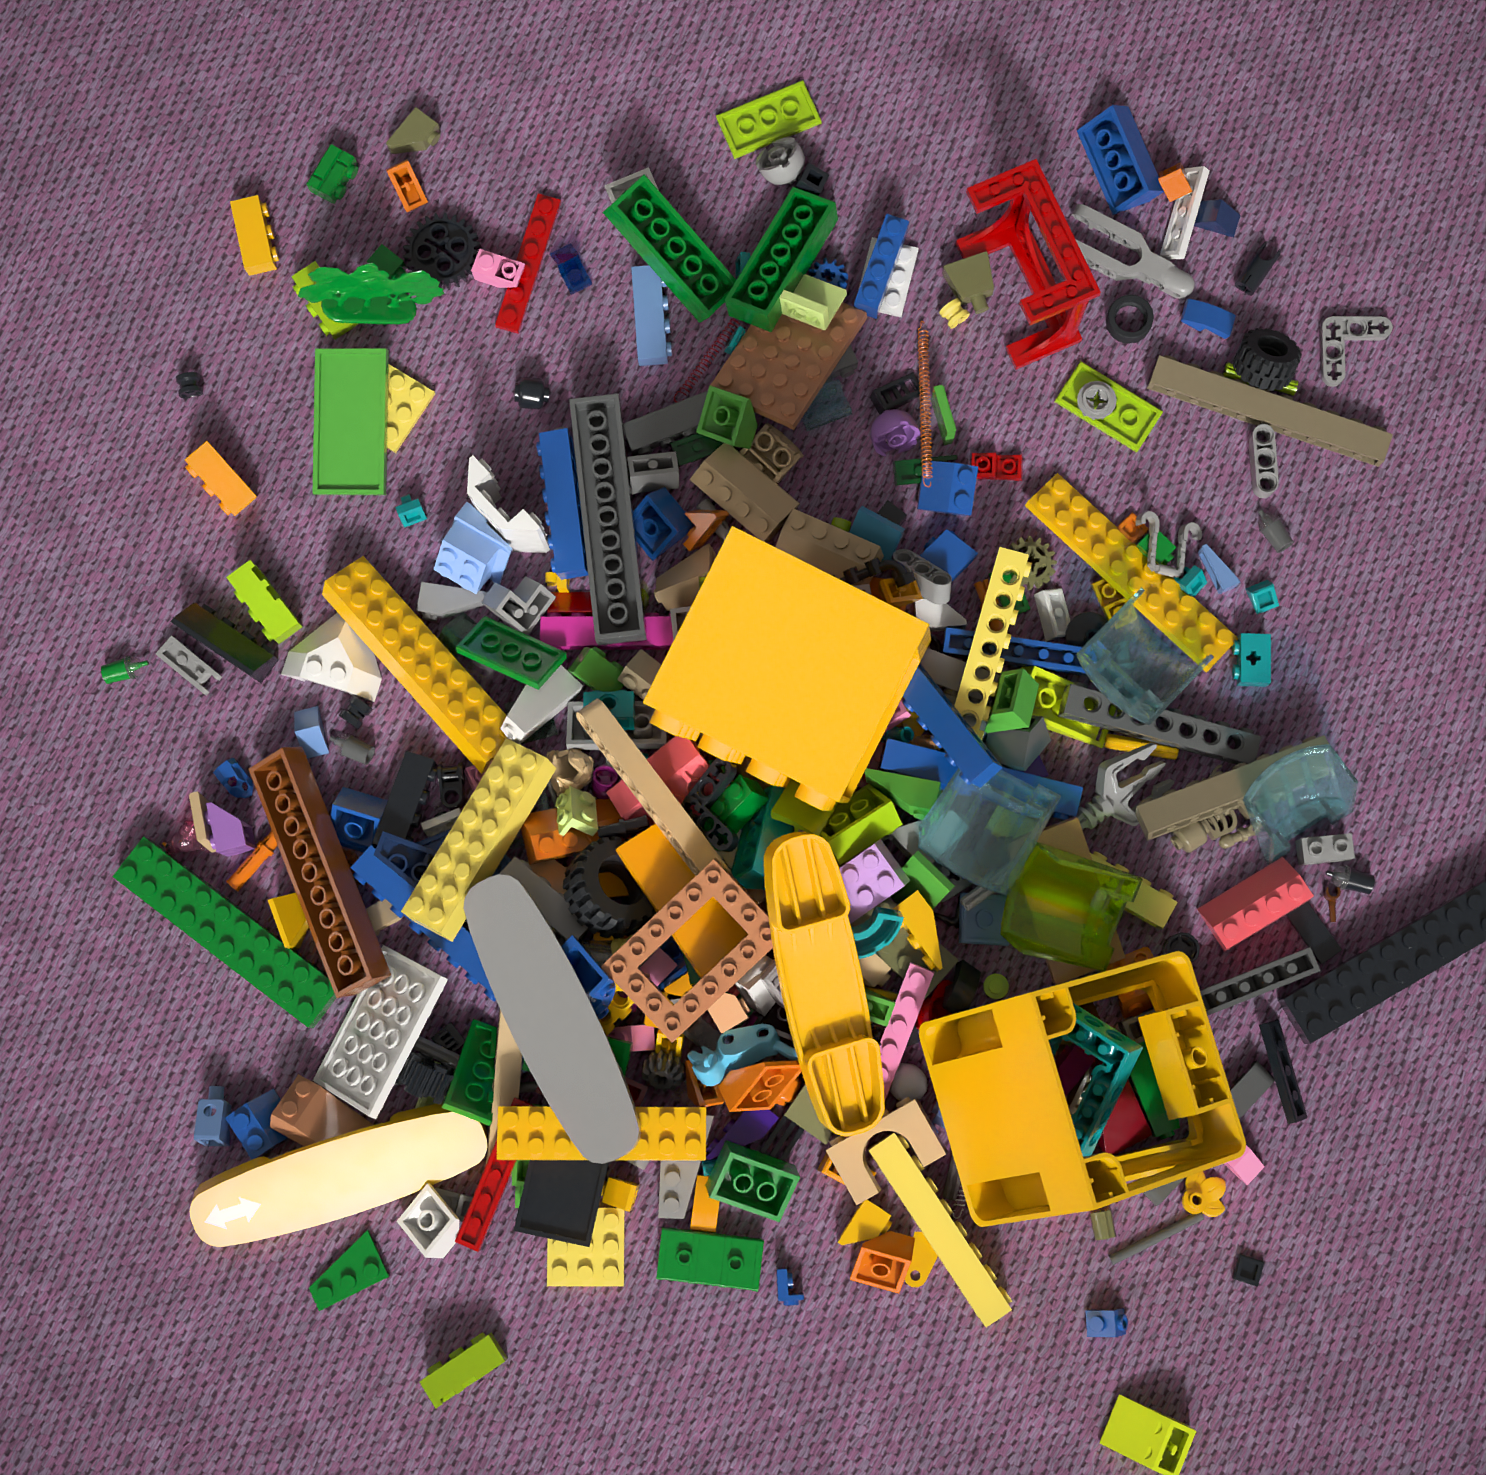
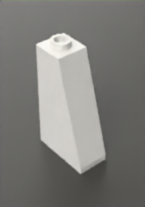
[500,665,583,744]

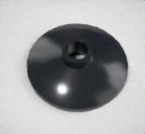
[1065,612,1113,661]

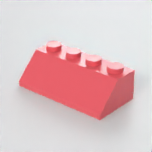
[1197,857,1314,952]

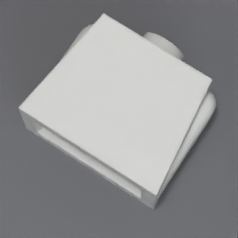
[735,955,778,1016]

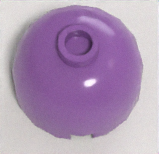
[870,409,921,456]

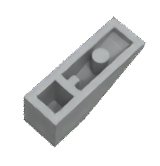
[416,582,488,621]

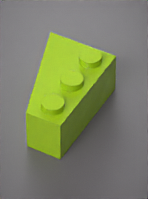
[419,1332,508,1409]

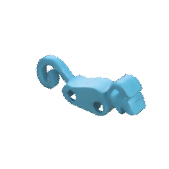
[687,1024,798,1086]

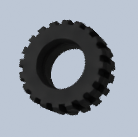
[563,836,657,939]

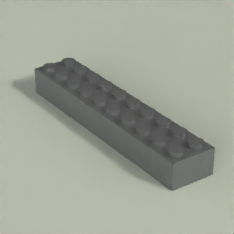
[569,394,647,646]

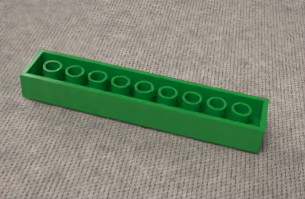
[112,837,337,1028]

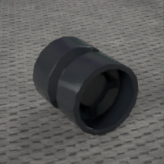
[1161,932,1200,963]

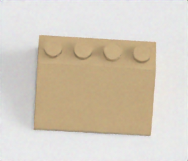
[776,508,884,586]

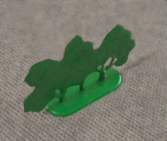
[298,263,444,324]

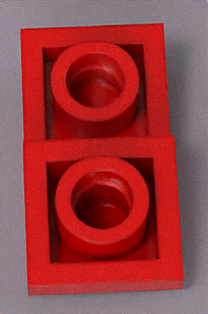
[971,453,1023,481]

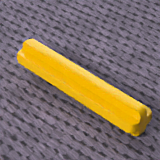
[1104,734,1179,760]

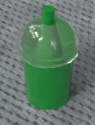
[101,655,149,684]

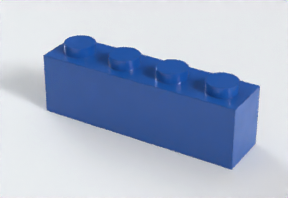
[854,214,909,319]

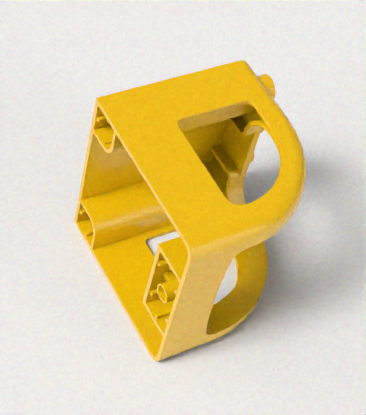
[919,951,1246,1227]

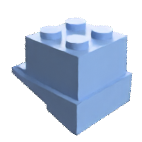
[434,502,512,594]

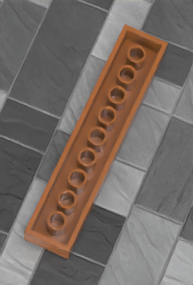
[249,746,391,998]

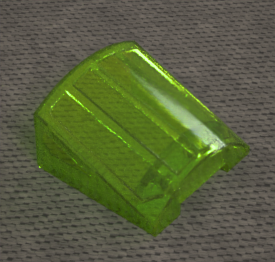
[1000,842,1143,971]

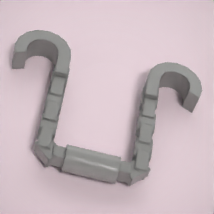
[1135,511,1202,577]

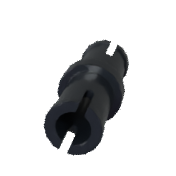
[598,814,650,839]

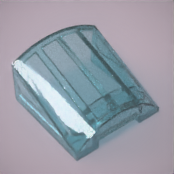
[1076,587,1214,725]
[1243,744,1358,865]
[918,768,1061,896]

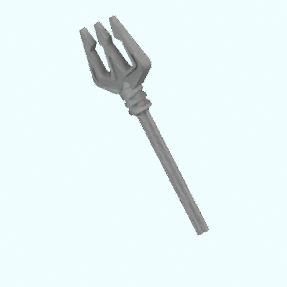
[960,743,1174,911]

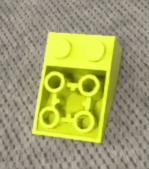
[1099,1394,1196,1475]

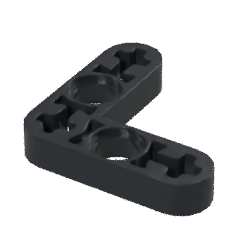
[681,758,739,853]

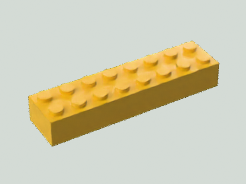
[497,1106,706,1161]

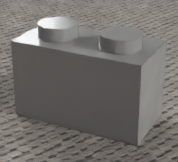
[627,451,679,494]

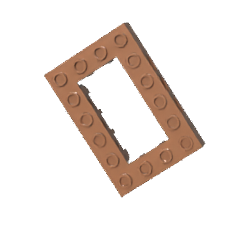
[601,857,773,1043]

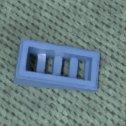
[1198,544,1241,594]

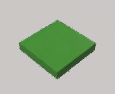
[931,385,956,446]

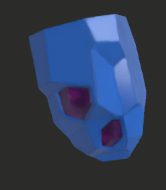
[213,758,253,798]

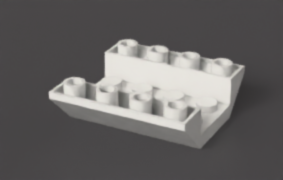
[467,455,550,553]

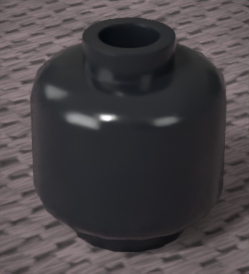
[514,377,549,410]

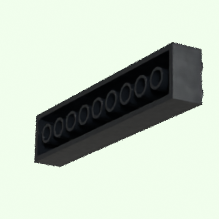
[1278,879,1486,1044]

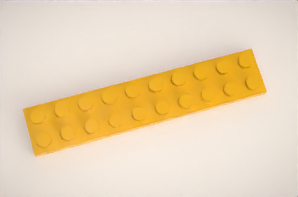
[1025,473,1238,673]

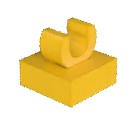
[545,572,570,593]

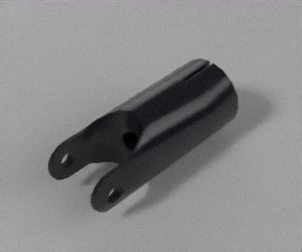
[1235,241,1281,296]

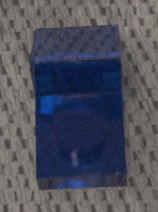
[550,243,592,295]

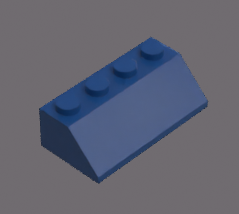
[1077,105,1164,215]

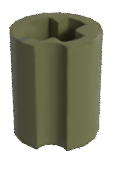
[1090,1209,1116,1240]

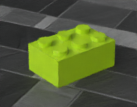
[820,784,903,865]

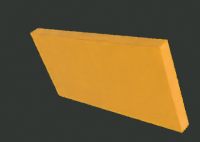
[616,824,749,978]

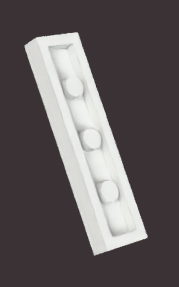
[1160,166,1209,260]

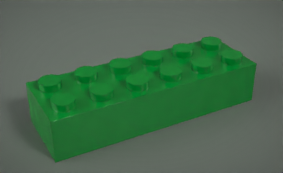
[602,174,736,323]
[725,187,838,332]

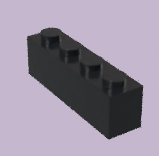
[372,751,438,848]

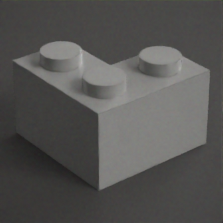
[481,576,556,635]

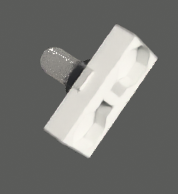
[421,799,461,838]

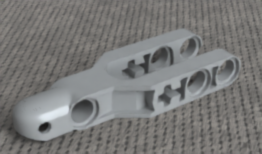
[1071,204,1195,299]

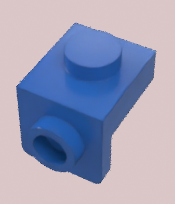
[1085,1308,1128,1337]

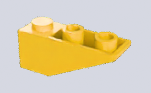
[893,890,943,972]

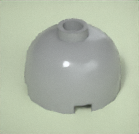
[755,137,805,185]

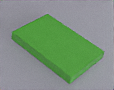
[890,851,954,910]

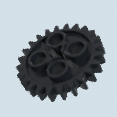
[403,213,481,290]

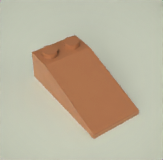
[270,1074,373,1146]

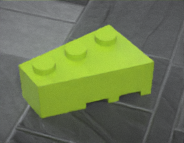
[226,560,302,644]

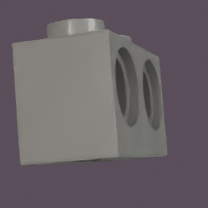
[1295,833,1355,866]

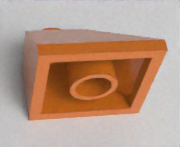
[850,1231,915,1294]

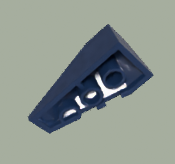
[374,831,437,888]

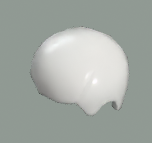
[889,1063,928,1101]

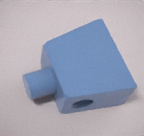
[194,1086,232,1146]

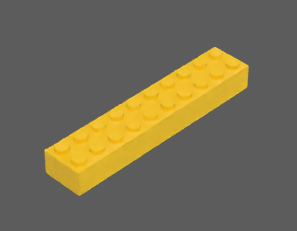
[322,556,512,774]

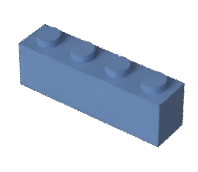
[631,265,672,366]

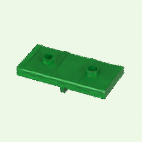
[656,1227,764,1292]

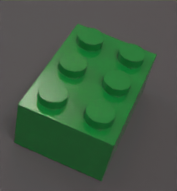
[705,1140,800,1222]

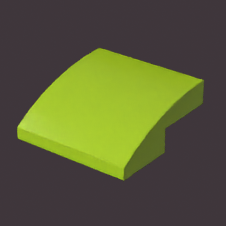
[771,779,839,836]

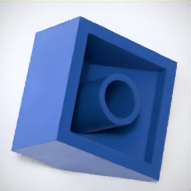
[917,461,978,516]
[633,487,694,561]
[331,787,388,853]
[225,1089,290,1160]

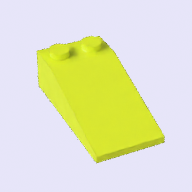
[1021,666,1116,748]

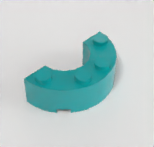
[851,906,904,959]

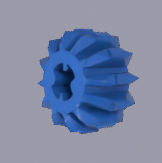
[809,258,848,289]

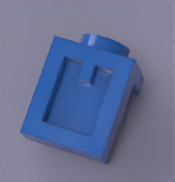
[776,1267,804,1306]

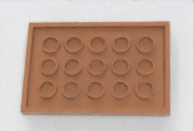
[711,302,867,430]

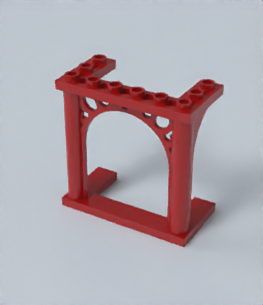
[955,159,1101,370]

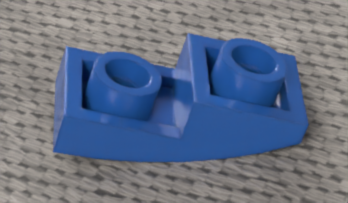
[1180,299,1236,339]

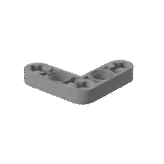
[1320,316,1393,387]

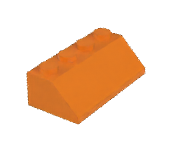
[521,799,631,865]

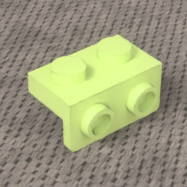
[555,786,598,836]

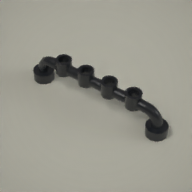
[832,557,916,588]

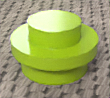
[983,974,1009,999]

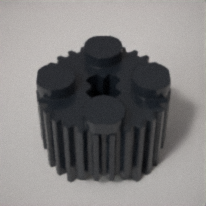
[395,1051,455,1104]

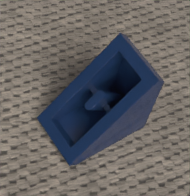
[1194,199,1240,238]

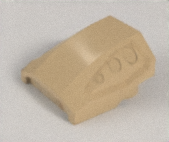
[740,423,804,484]

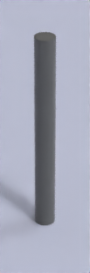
[1109,1213,1204,1265]

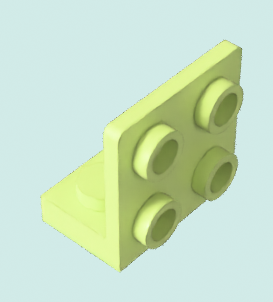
[779,275,847,330]

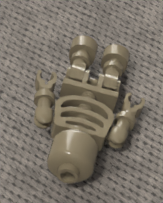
[1170,765,1290,853]

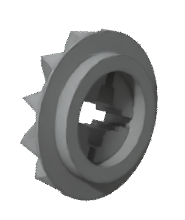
[1077,381,1116,420]

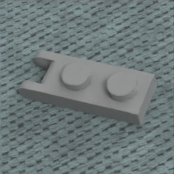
[156,635,222,696]

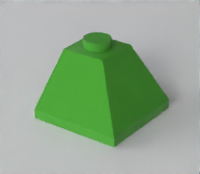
[696,385,757,449]

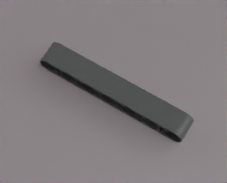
[1143,1061,1275,1206]

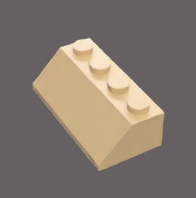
[690,443,800,542]

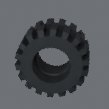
[1233,328,1302,391]

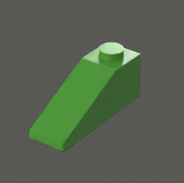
[865,768,941,820]

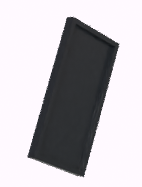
[514,1097,608,1247]

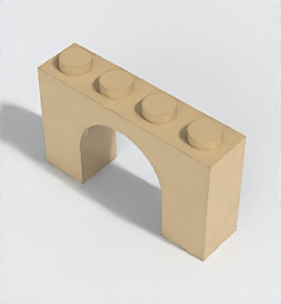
[826,1097,948,1205]

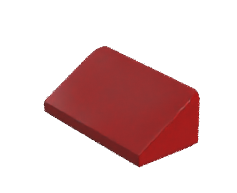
[547,592,593,617]

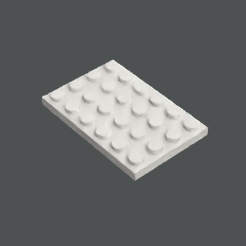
[313,945,448,1119]

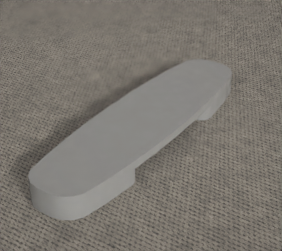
[463,874,641,1164]

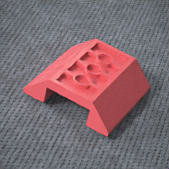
[606,736,728,835]

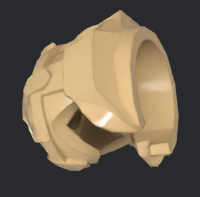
[546,749,594,796]

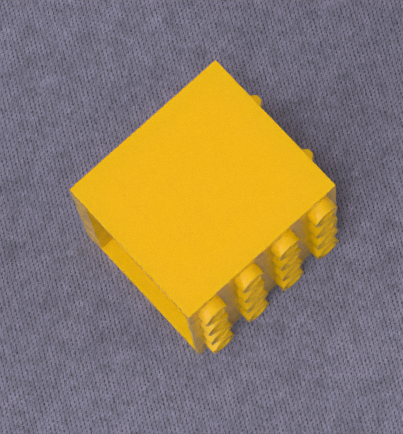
[643,526,931,811]

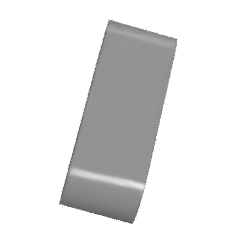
[1248,424,1279,498]
[892,549,952,605]

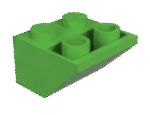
[984,668,1039,733]

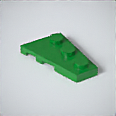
[309,1230,390,1311]

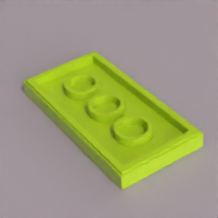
[716,80,822,159]
[1054,361,1163,452]

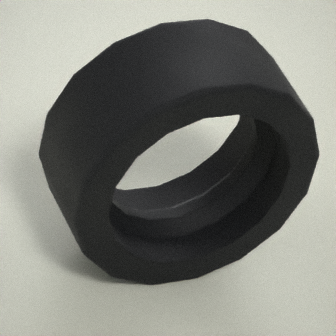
[1106,294,1154,344]

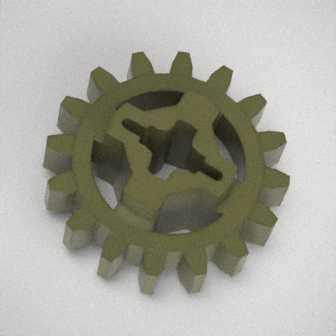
[1005,536,1057,590]

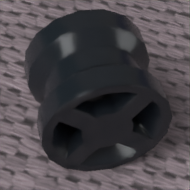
[176,372,203,399]

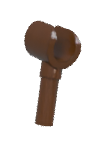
[1323,886,1341,922]

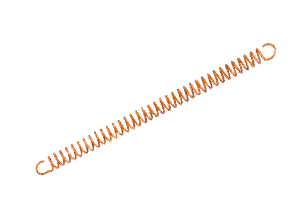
[918,321,933,487]

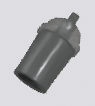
[1258,510,1294,553]
[329,733,375,765]

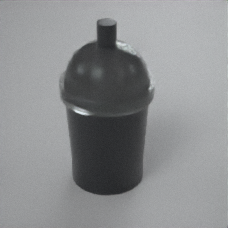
[1326,865,1375,895]

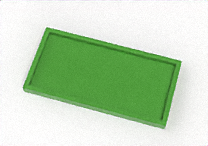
[312,348,389,495]

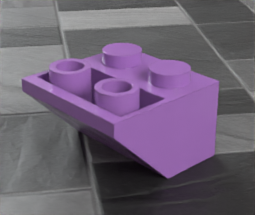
[204,802,256,857]

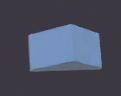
[294,706,329,759]

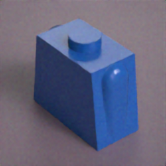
[919,529,978,581]

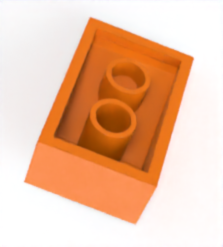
[718,1061,802,1112]

